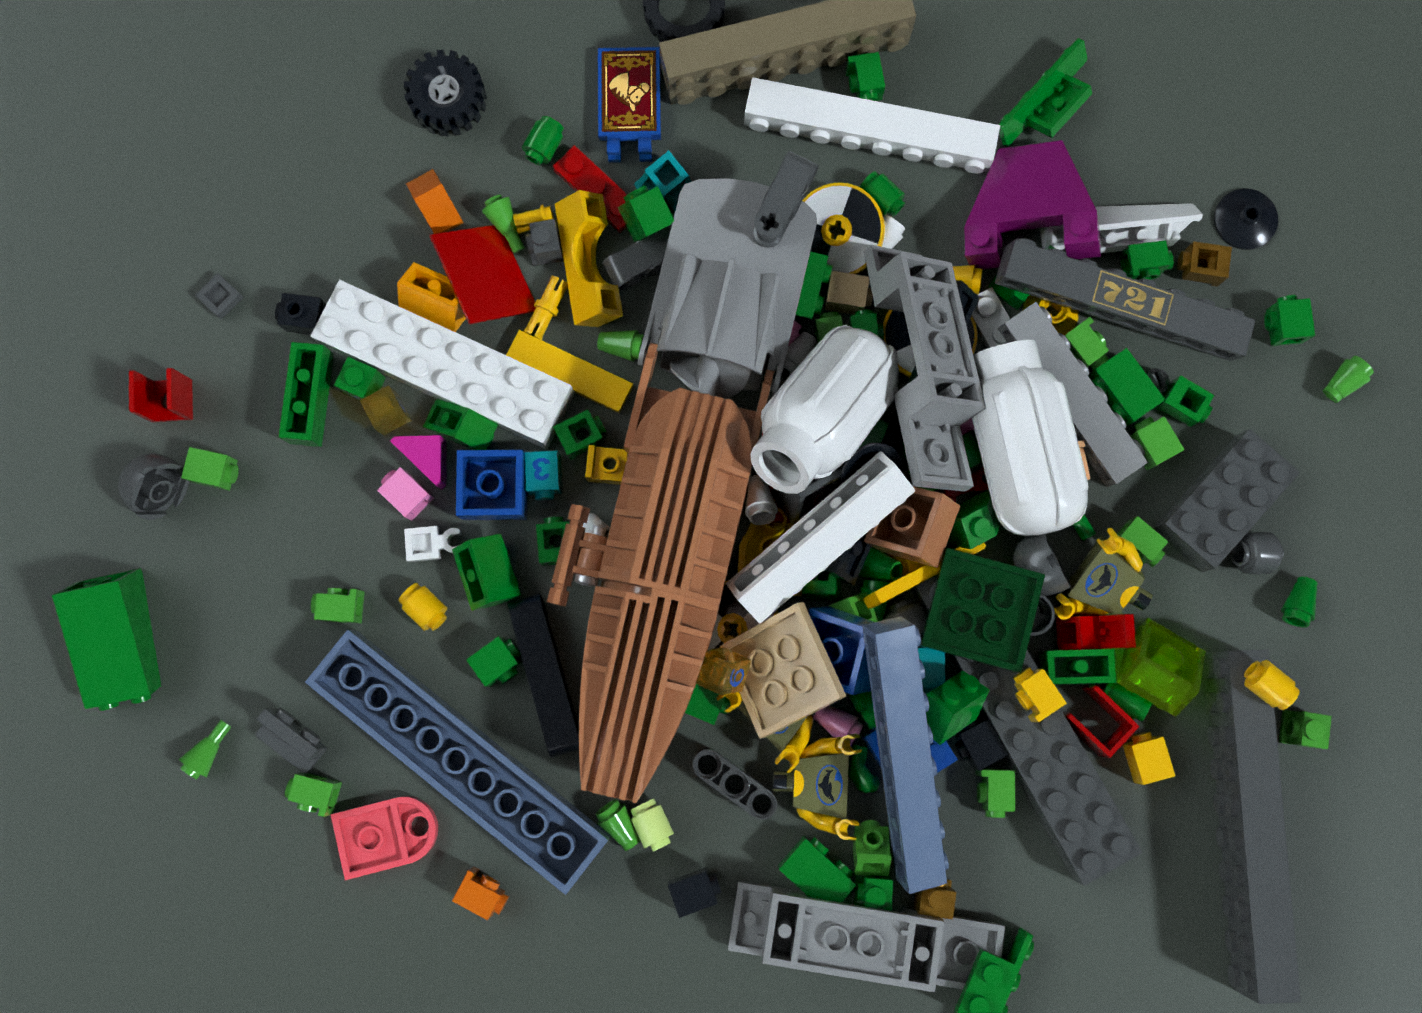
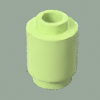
[630,799,674,852]

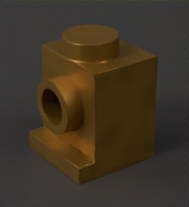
[1177,241,1232,287]
[914,879,957,920]

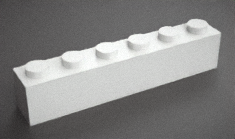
[726,451,916,624]

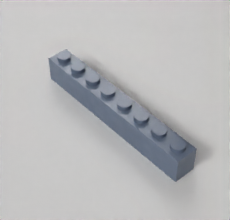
[862,616,949,894]

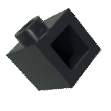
[275,293,326,335]
[954,717,1008,771]
[668,867,722,918]

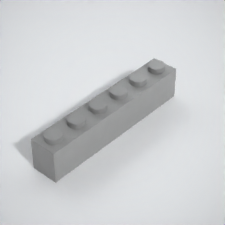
[997,302,1148,487]

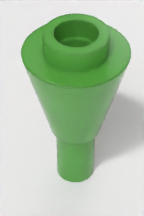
[482,194,525,253]
[178,720,231,780]

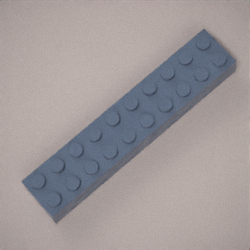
[305,629,611,895]

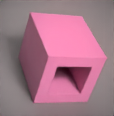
[377,467,434,521]

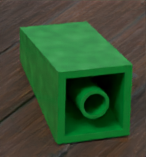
[52,568,161,711]

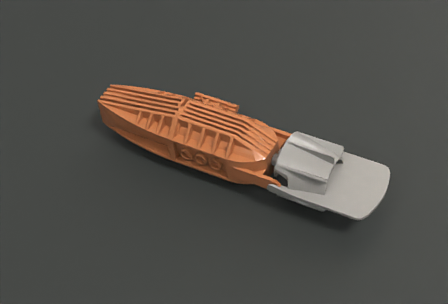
[547,178,817,803]

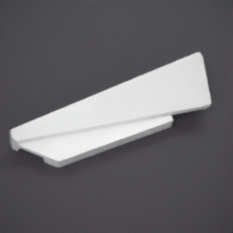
[1039,204,1203,253]

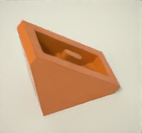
[406,169,464,234]

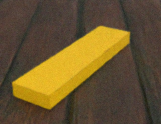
[506,330,634,414]
[863,543,986,609]

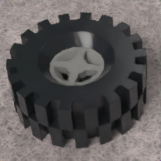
[404,49,487,137]

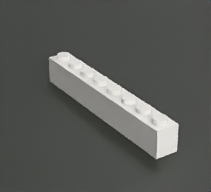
[744,77,1000,174]

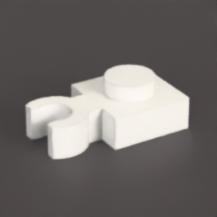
[404,526,462,562]

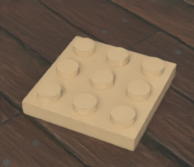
[720,602,846,739]

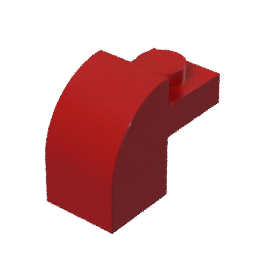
[1056,614,1136,650]

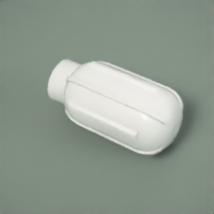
[750,325,899,494]
[972,340,1089,536]

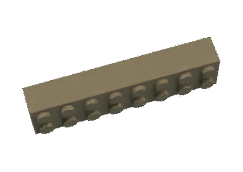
[659,0,917,105]

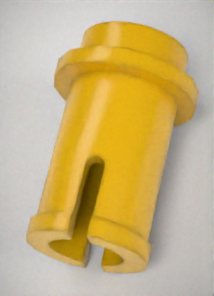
[513,204,554,234]

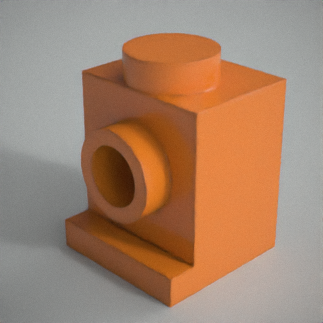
[452,866,509,920]

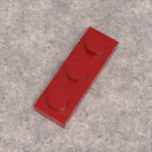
[552,145,627,233]

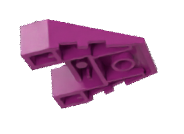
[964,140,1101,269]

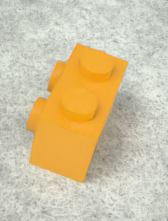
[397,262,466,332]

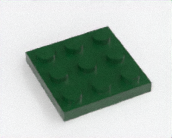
[920,548,1045,673]

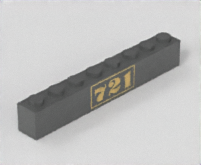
[995,238,1255,361]

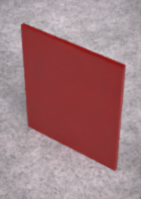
[429,225,536,325]

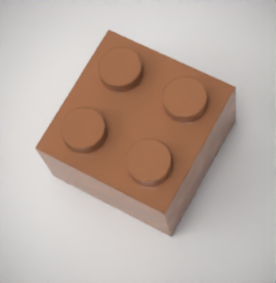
[864,486,960,568]

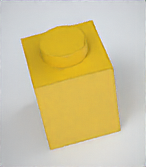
[1122,731,1176,785]

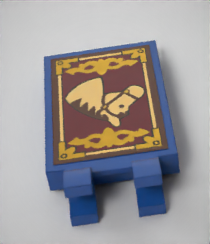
[598,47,661,163]

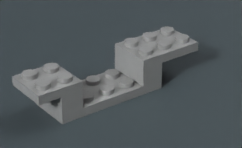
[864,245,986,492]
[728,880,1005,992]

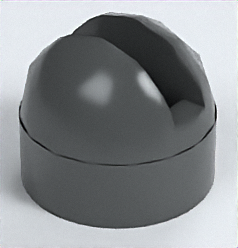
[1146,368,1170,393]

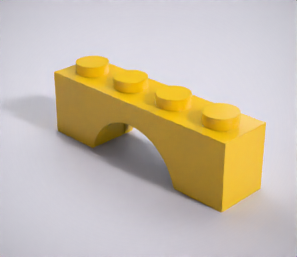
[555,190,623,327]

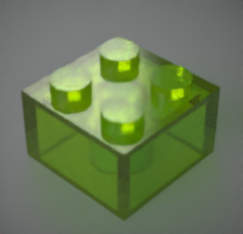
[1117,617,1206,717]

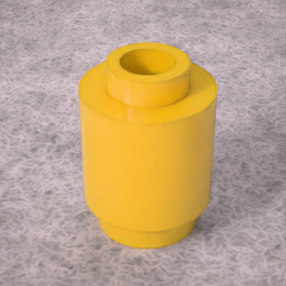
[398,583,447,631]
[1244,660,1300,710]

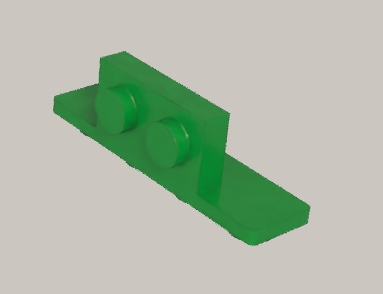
[999,38,1092,147]
[954,927,1034,1013]

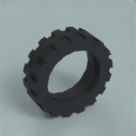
[643,0,725,42]

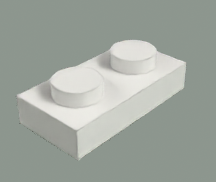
[972,287,1010,349]

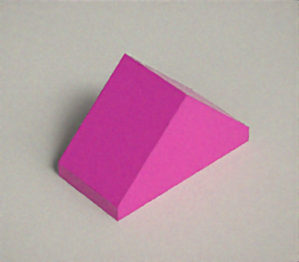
[390,435,447,490]

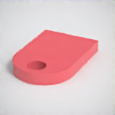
[331,796,438,880]

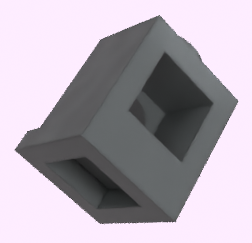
[526,219,564,266]

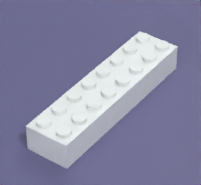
[310,279,575,450]

